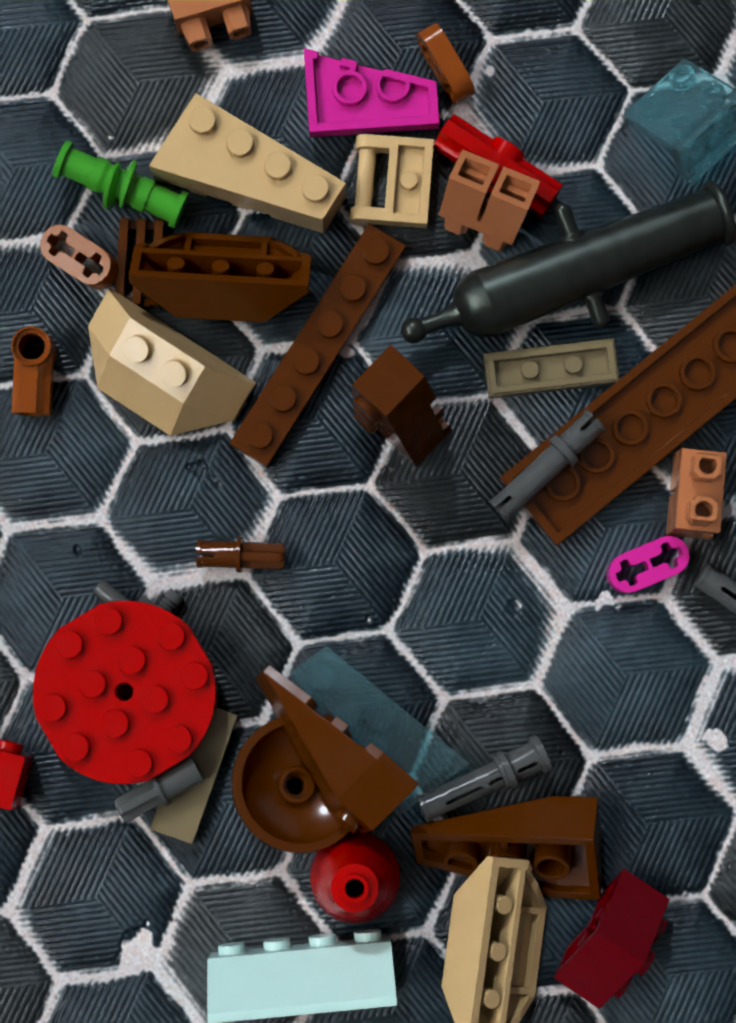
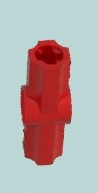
[433,114,563,219]

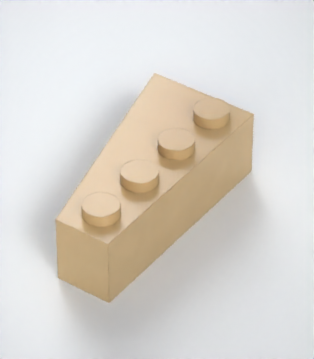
[149,93,346,234]

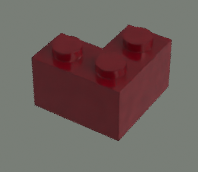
[554,868,670,1009]

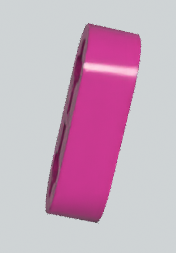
[606,536,690,594]

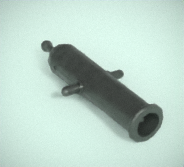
[401,180,736,344]

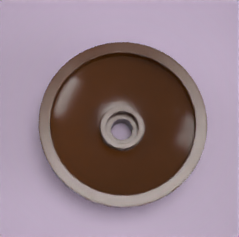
[231,718,349,853]

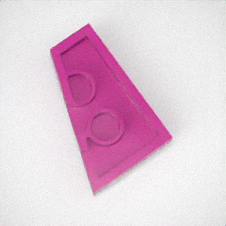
[304,48,439,137]

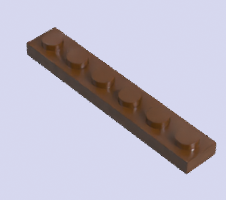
[229,224,406,469]

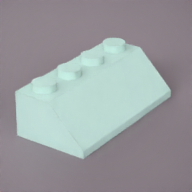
[207,929,397,1023]

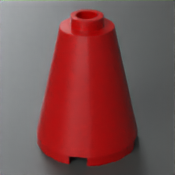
[310,832,400,923]

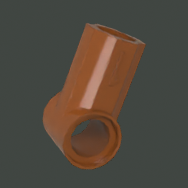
[11,326,58,417]

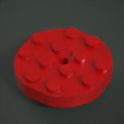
[33,601,218,784]

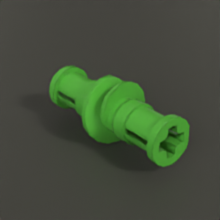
[52,140,189,228]

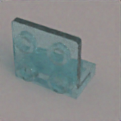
[624,59,736,185]

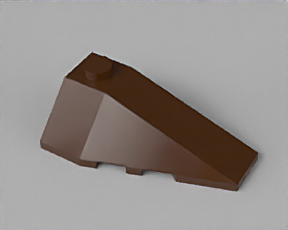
[255,665,419,834]
[411,796,601,900]

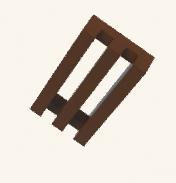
[115,218,165,309]

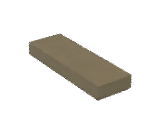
[483,338,619,399]
[150,707,238,844]

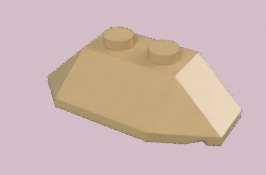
[88,289,257,436]
[441,856,547,1023]

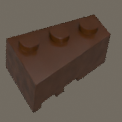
[352,344,452,467]

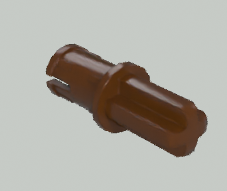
[196,537,286,573]

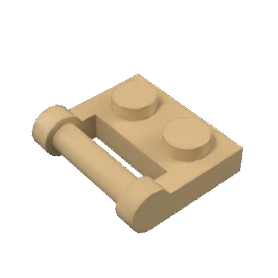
[349,134,434,229]

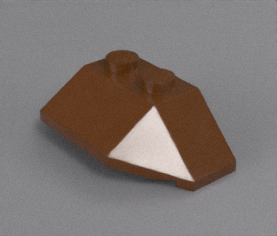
[128,232,311,322]

